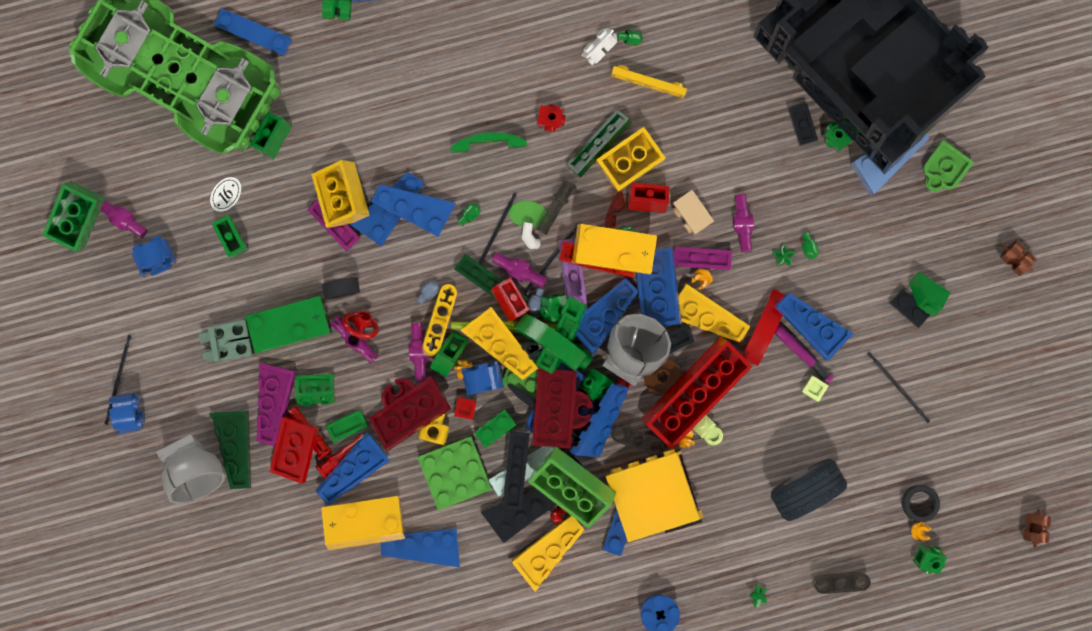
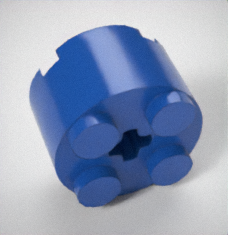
[132,236,177,277]
[461,361,504,395]
[109,393,145,435]
[640,594,680,631]

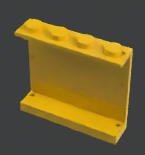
[606,449,704,542]

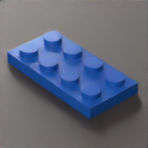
[637,247,682,326]

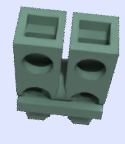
[199,319,255,362]

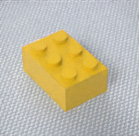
[596,127,666,193]

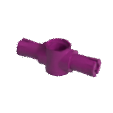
[733,194,754,253]
[100,200,148,239]
[492,252,548,288]
[330,316,379,365]
[408,322,429,381]

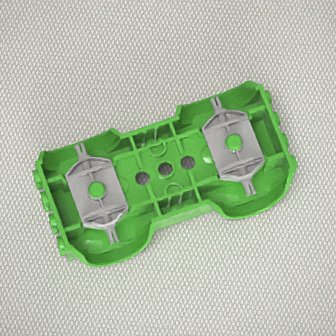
[69,0,281,154]

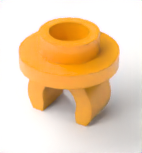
[691,269,713,290]
[453,359,473,379]
[679,430,695,448]
[911,521,932,541]

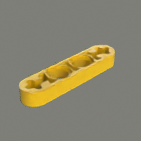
[422,284,457,356]

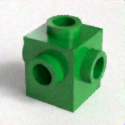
[823,122,852,153]
[540,294,567,324]
[580,369,615,401]
[913,544,947,575]

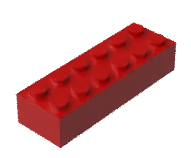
[640,336,753,449]

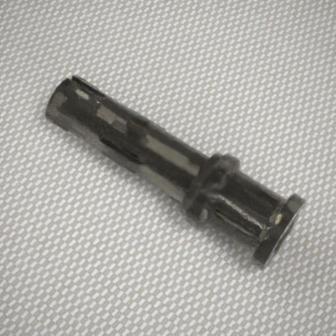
[536,179,577,235]

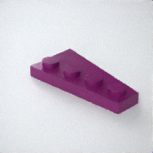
[257,362,297,446]

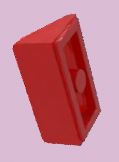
[491,277,530,322]

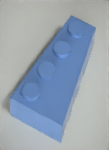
[851,133,929,196]

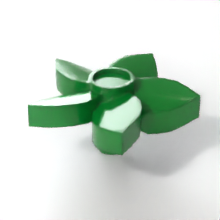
[772,244,795,266]
[749,584,767,608]

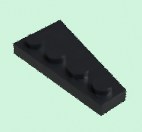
[481,489,556,543]

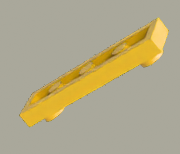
[611,65,687,99]

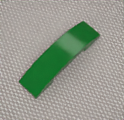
[450,132,527,153]
[535,296,587,374]
[514,313,587,372]

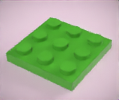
[417,436,492,511]

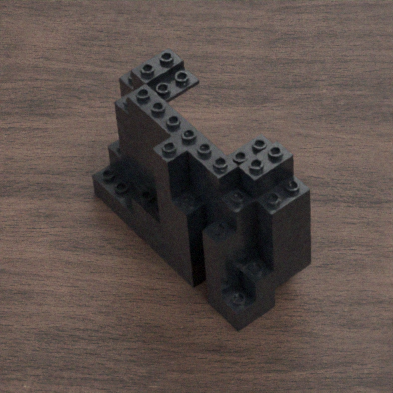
[753,0,989,175]

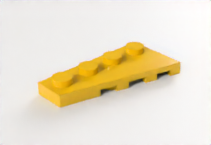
[679,284,750,342]
[461,307,538,380]
[511,515,584,592]

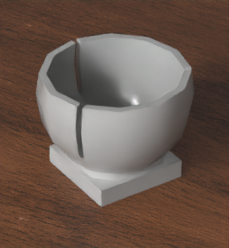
[603,314,671,386]
[156,434,225,504]

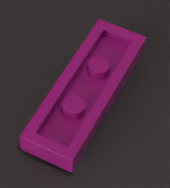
[307,200,360,252]
[674,247,732,270]

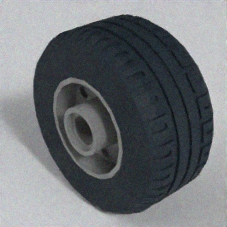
[771,459,847,521]

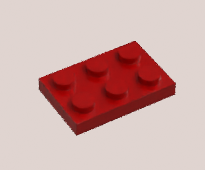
[269,416,318,484]

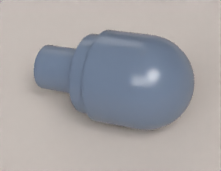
[416,281,440,305]
[527,288,545,315]

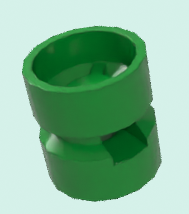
[322,0,352,21]

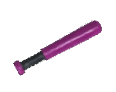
[774,325,834,384]

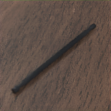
[479,193,517,265]
[523,223,578,296]
[104,335,132,425]
[867,352,930,423]
[508,515,569,558]

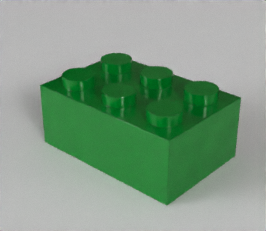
[42,181,105,252]

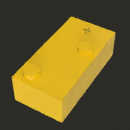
[572,224,657,274]
[321,496,405,550]

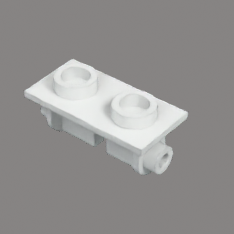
[581,28,617,65]

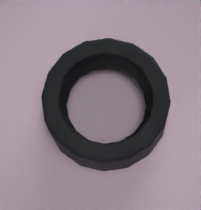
[322,277,360,300]
[902,485,940,522]

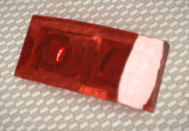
[604,192,626,229]

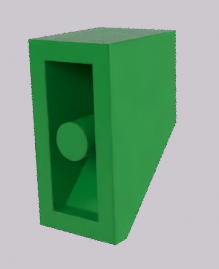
[909,271,951,317]
[430,331,469,377]

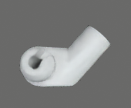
[522,222,541,249]

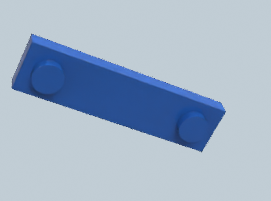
[214,8,292,57]

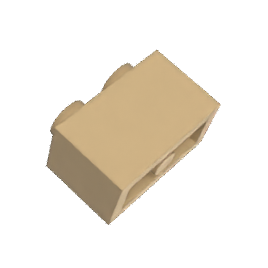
[672,190,714,235]

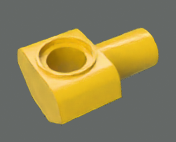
[417,414,450,445]

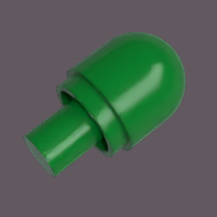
[617,30,643,46]
[457,203,481,227]
[802,232,819,259]

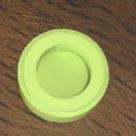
[704,426,723,445]

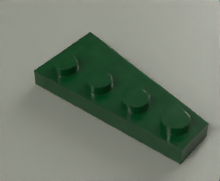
[209,411,251,489]

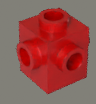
[537,104,566,133]

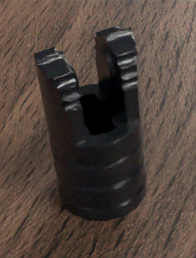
[522,341,543,360]

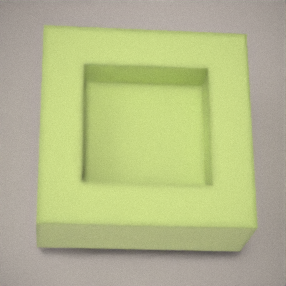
[802,376,828,402]
[693,415,716,439]

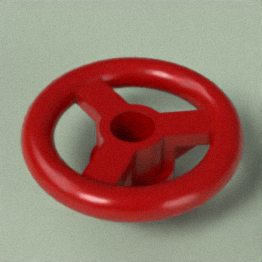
[342,311,379,339]

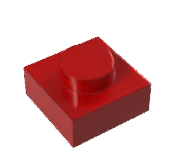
[454,397,477,420]

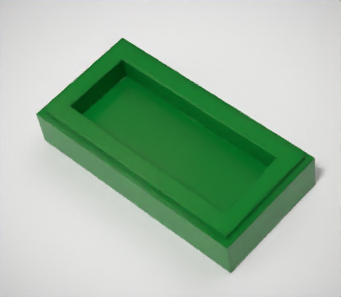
[325,409,368,443]

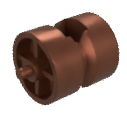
[1000,240,1037,276]
[1023,509,1052,548]

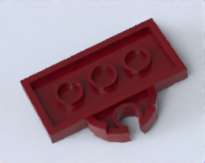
[532,368,593,449]
[369,376,451,451]

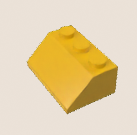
[311,160,370,228]

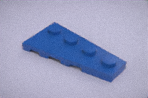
[370,184,456,237]

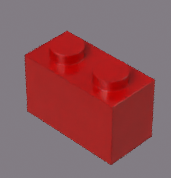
[627,182,670,213]

